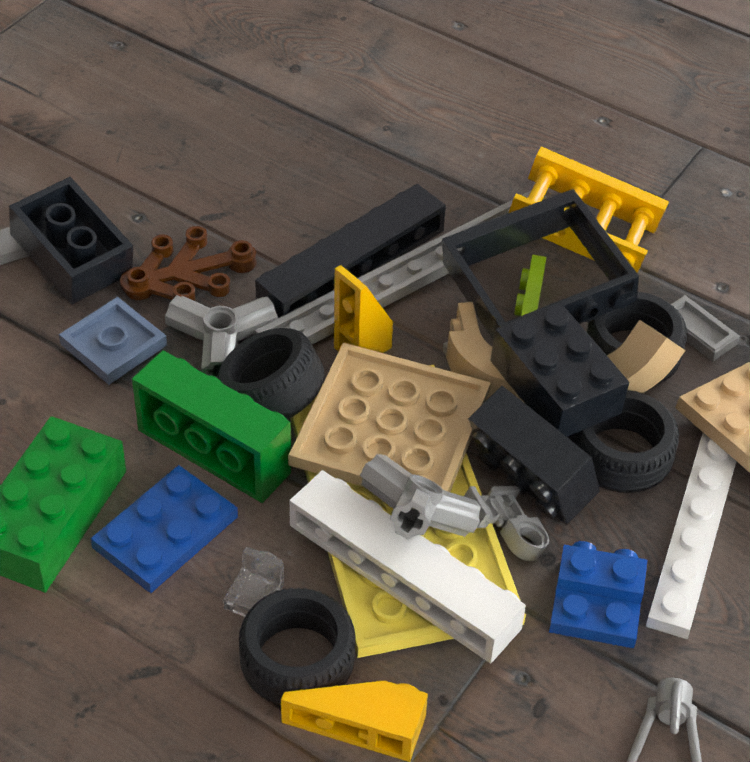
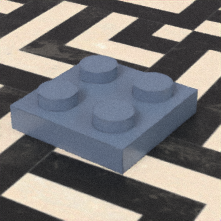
[59,297,167,385]

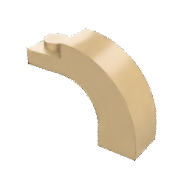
[446,302,523,402]
[607,320,686,393]

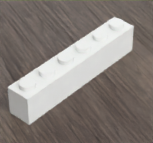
[289,470,526,664]

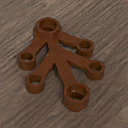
[120,226,257,301]

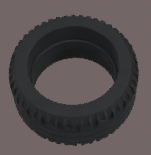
[587,292,687,385]
[217,328,325,420]
[571,390,679,493]
[239,587,356,706]

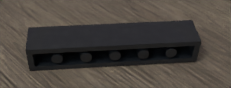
[255,184,446,318]

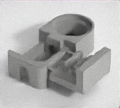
[464,486,549,561]

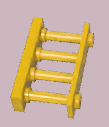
[508,146,669,273]

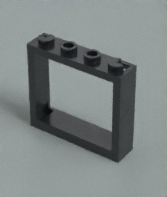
[442,189,639,341]

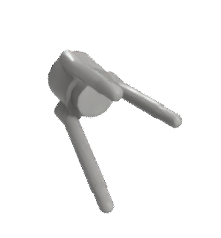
[627,678,702,762]

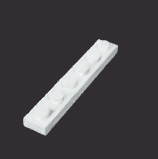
[646,433,736,639]

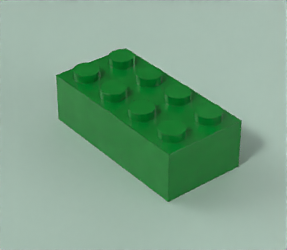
[132,350,291,503]
[0,416,126,593]

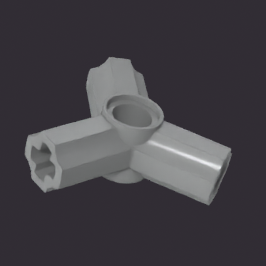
[165,295,278,378]
[360,454,481,540]

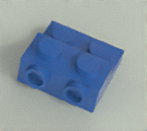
[549,541,648,648]

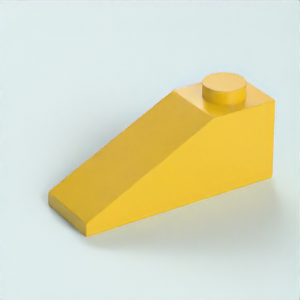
[334,265,393,353]
[281,680,428,762]

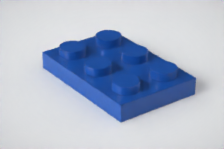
[90,465,238,593]

